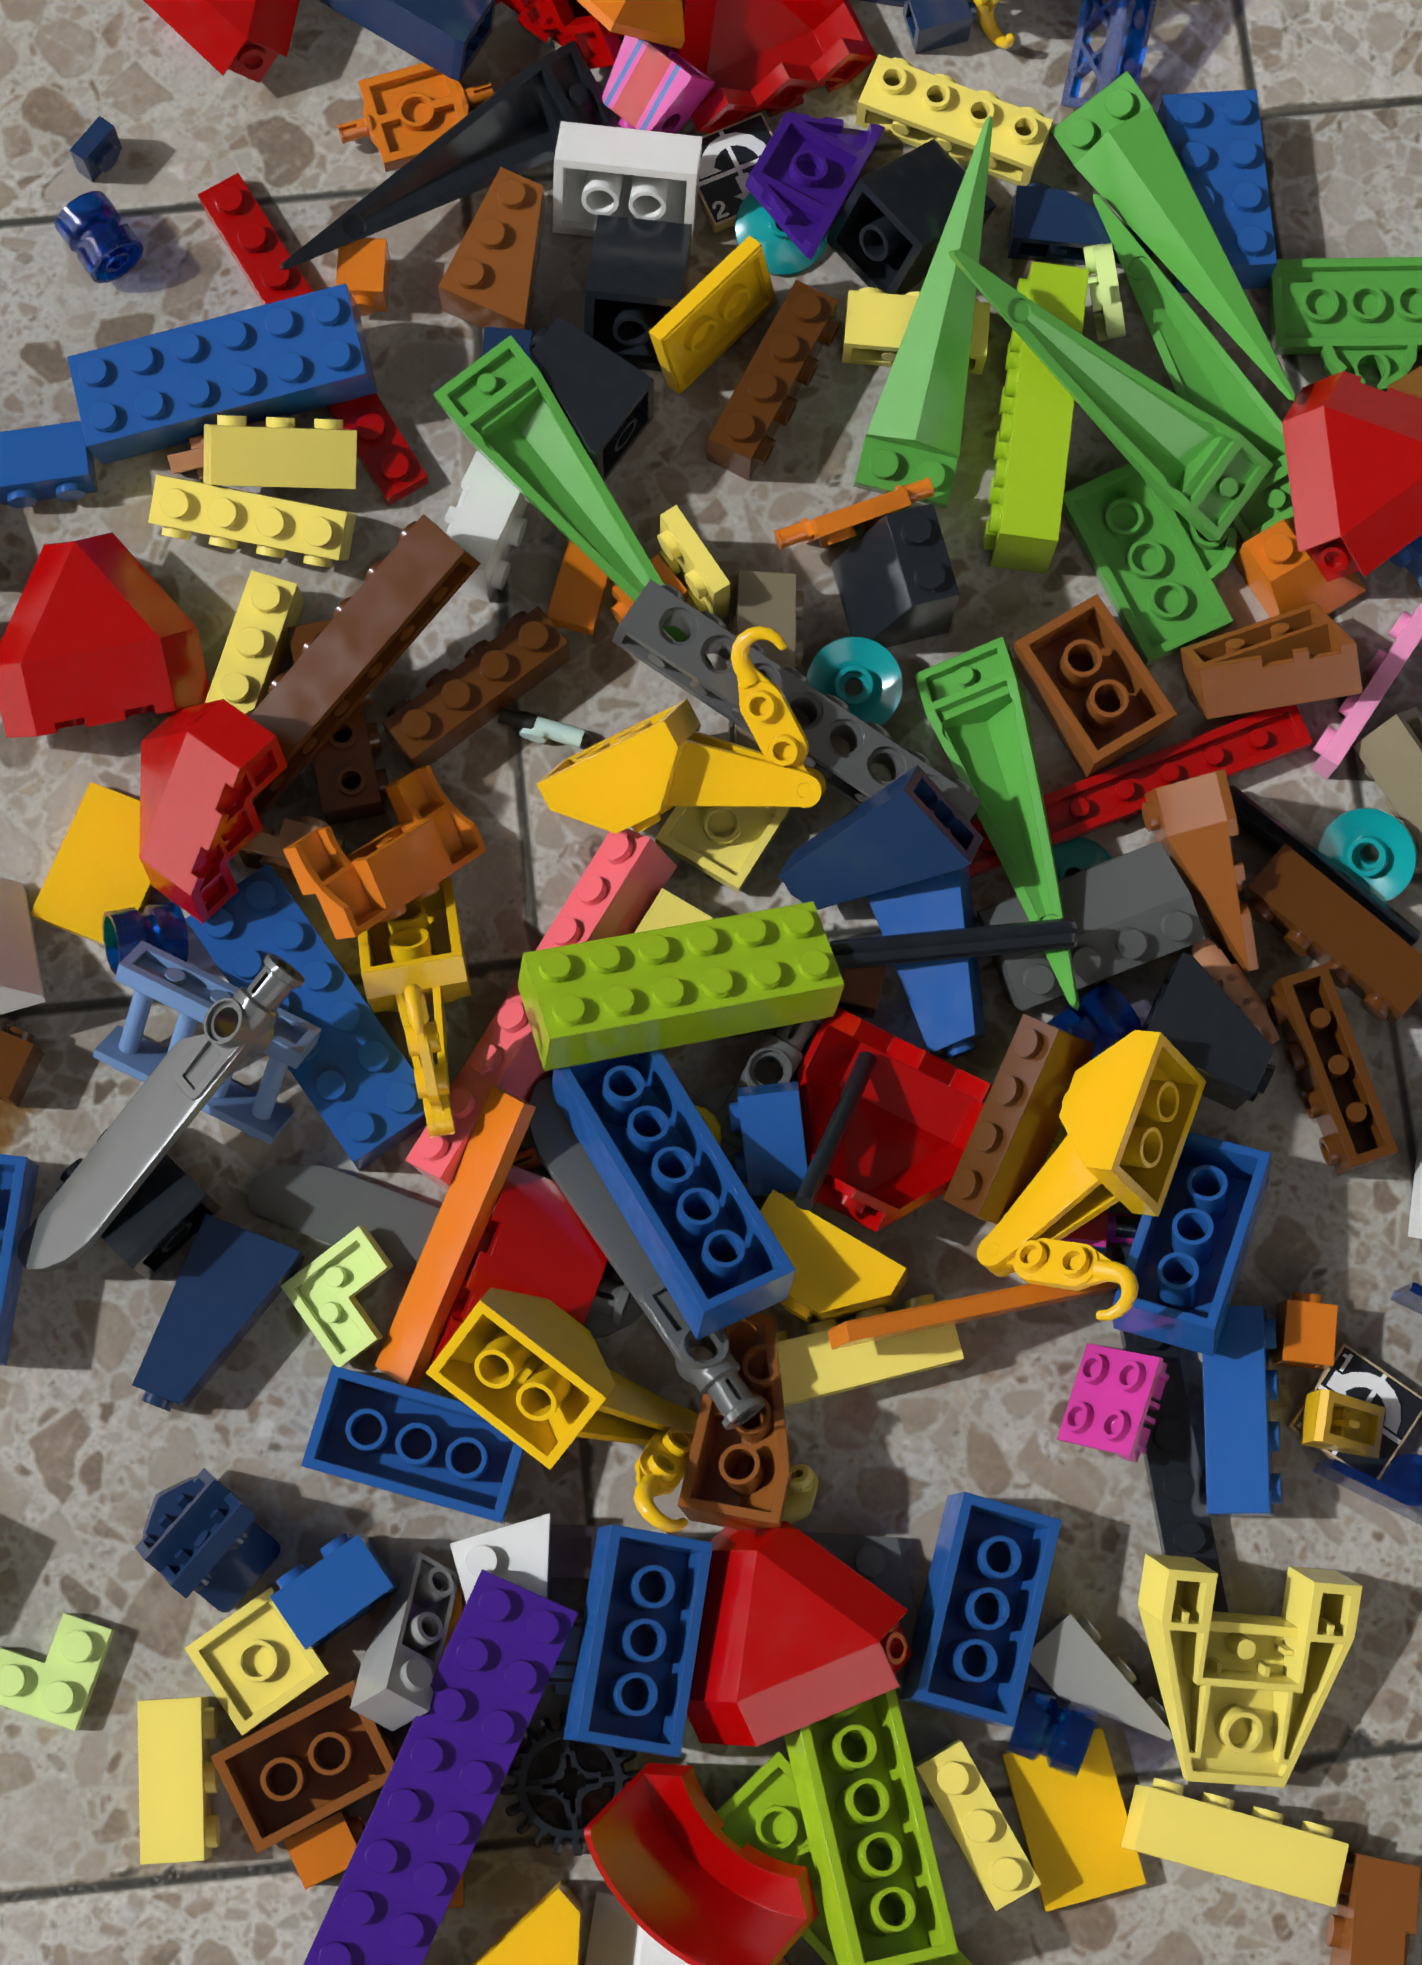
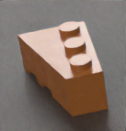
[438,167,545,330]
[1180,603,1363,719]
[1326,1851,1421,1965]

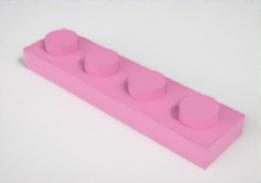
[1311,602,1422,779]

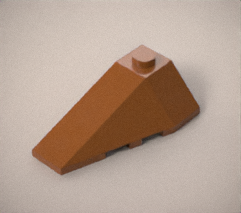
[1142,769,1259,973]
[677,1312,791,1530]

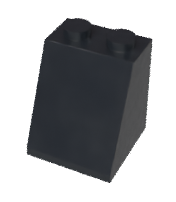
[827,139,996,295]
[584,215,692,371]
[529,316,654,482]
[831,503,960,648]
[1141,952,1275,1111]
[55,1127,221,1280]

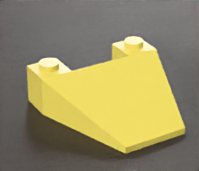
[1138,1553,1363,1788]

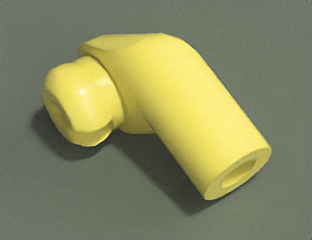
[782,1463,819,1524]

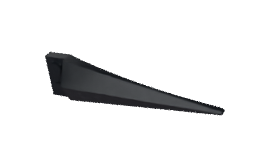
[278,40,619,270]

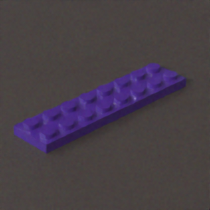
[303,1569,578,1965]

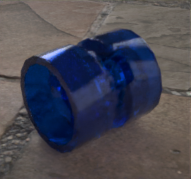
[54,191,144,284]
[102,901,189,975]
[1048,980,1143,1061]
[1006,1685,1098,1778]

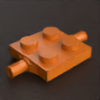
[337,63,494,172]
[774,477,935,550]

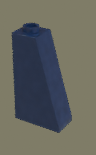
[320,0,496,81]
[778,765,984,910]
[132,1214,305,1412]

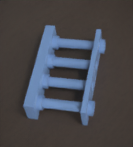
[93,941,322,1145]

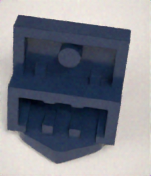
[135,1468,281,1613]

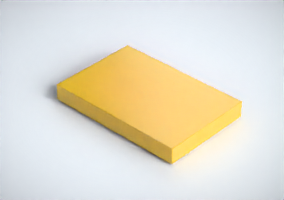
[649,235,777,395]
[30,781,153,954]
[1001,1727,1146,1912]

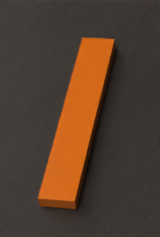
[375,1086,536,1389]
[827,1282,1119,1350]

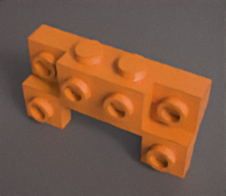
[283,765,487,940]

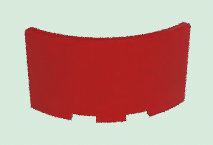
[429,1165,608,1366]
[584,1763,819,1965]

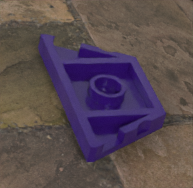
[745,112,885,260]

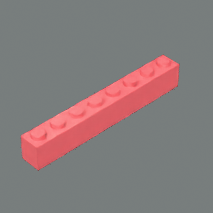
[405,829,677,1190]

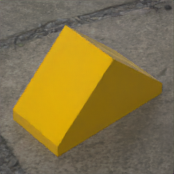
[1299,1389,1385,1458]

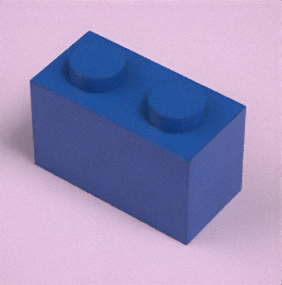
[0,421,98,508]
[729,1081,808,1196]

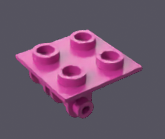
[1057,1343,1170,1463]

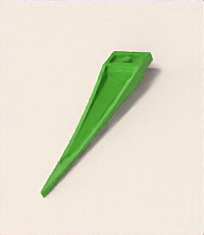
[1050,71,1297,403]
[854,115,993,508]
[1093,193,1294,542]
[948,250,1274,541]
[433,335,713,668]
[914,636,1080,1011]

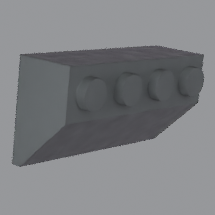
[976,841,1206,1011]

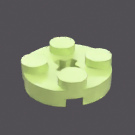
[1083,243,1126,342]

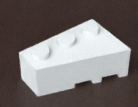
[444,451,531,602]
[450,1513,552,1603]

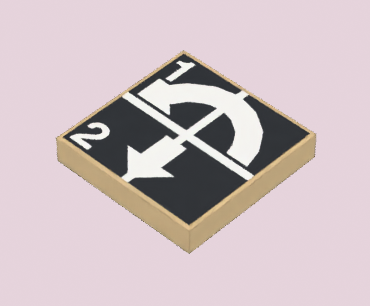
[697,113,773,233]
[1286,1343,1422,1487]

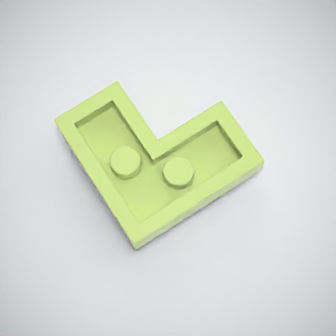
[281,1225,393,1368]
[0,1613,115,1731]

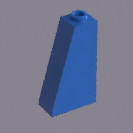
[867,865,986,1060]

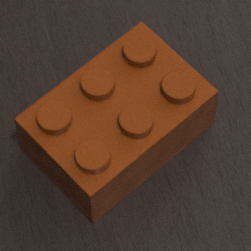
[1011,594,1177,779]
[210,1679,397,1854]

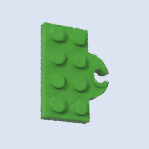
[1268,257,1422,392]
[1062,463,1237,666]

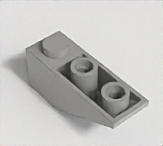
[350,1552,459,1731]
[1029,1614,1173,1742]

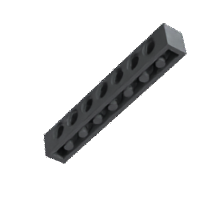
[612,579,982,822]

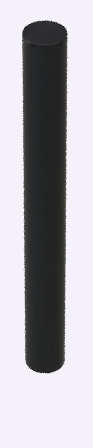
[794,1051,877,1210]

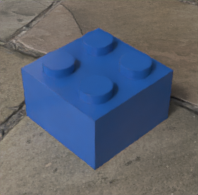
[270,1532,400,1650]

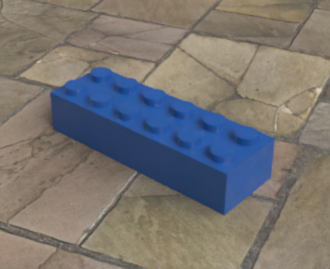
[67,283,378,465]
[185,863,427,1171]
[551,1049,796,1340]

